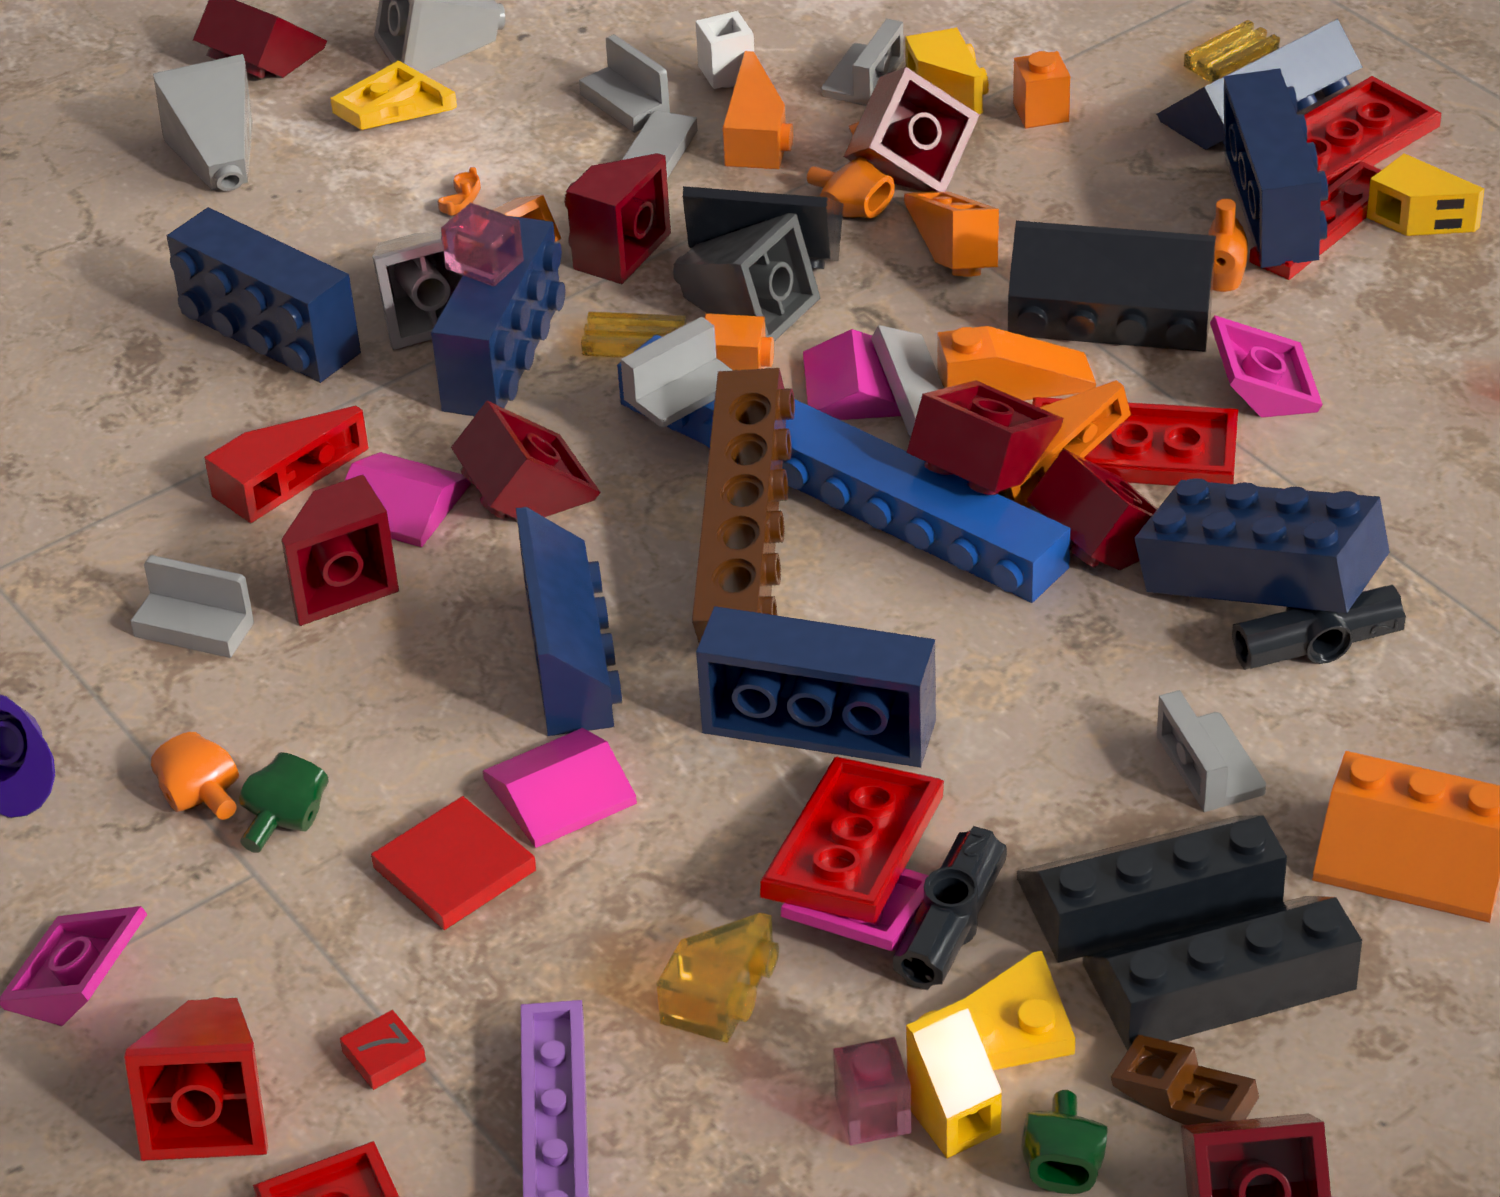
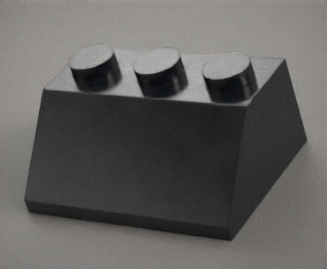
[682,186,844,269]

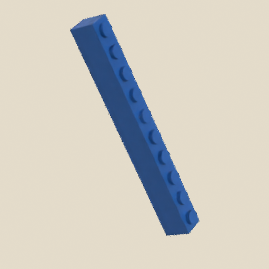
[617,334,1070,603]

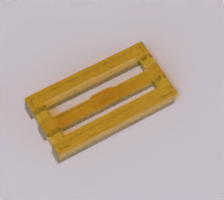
[1184,20,1280,83]
[581,312,686,357]

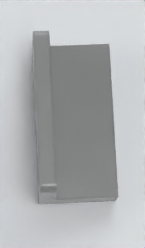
[821,18,904,106]
[579,34,670,133]
[621,316,732,427]
[131,555,254,658]
[1157,690,1266,812]

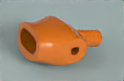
[807,157,894,218]
[1208,199,1248,292]
[151,732,239,820]

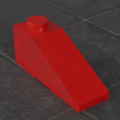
[204,406,369,524]

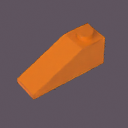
[723,51,793,169]
[904,191,999,277]
[937,326,1096,401]
[998,380,1131,508]

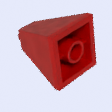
[124,997,268,1161]

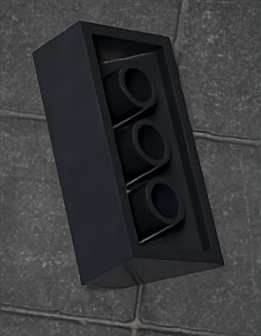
[1008,220,1216,352]
[1017,815,1287,963]
[1082,896,1362,1051]

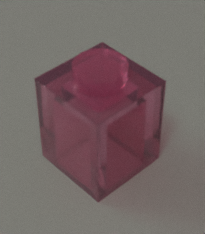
[441,202,524,286]
[833,1037,911,1146]

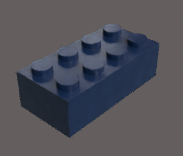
[1224,68,1328,268]
[166,207,361,383]
[431,214,566,416]
[1134,478,1390,613]
[696,606,936,768]

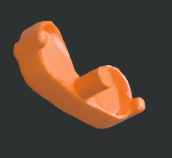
[438,167,481,216]

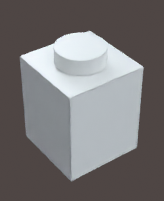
[696,11,754,89]

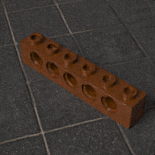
[692,368,795,643]

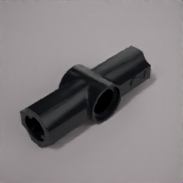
[1232,585,1406,670]
[893,826,1007,990]

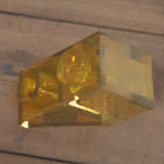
[656,913,779,1043]

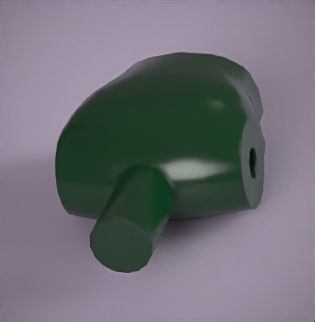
[239,752,329,853]
[1021,1090,1108,1194]

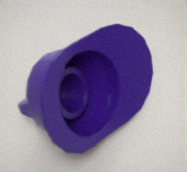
[0,694,55,818]

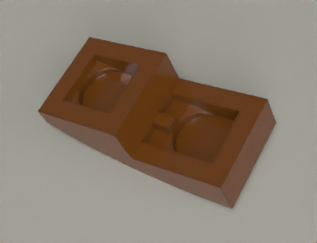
[1111,1034,1259,1125]

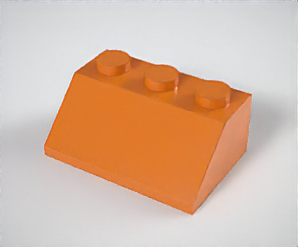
[1312,751,1500,923]

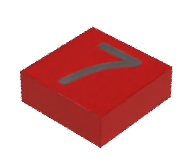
[340,1010,426,1090]

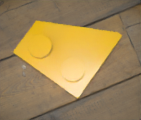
[330,60,457,130]
[962,951,1075,1070]

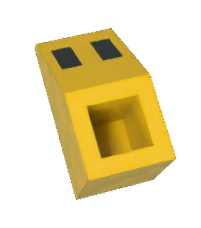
[1367,153,1485,236]

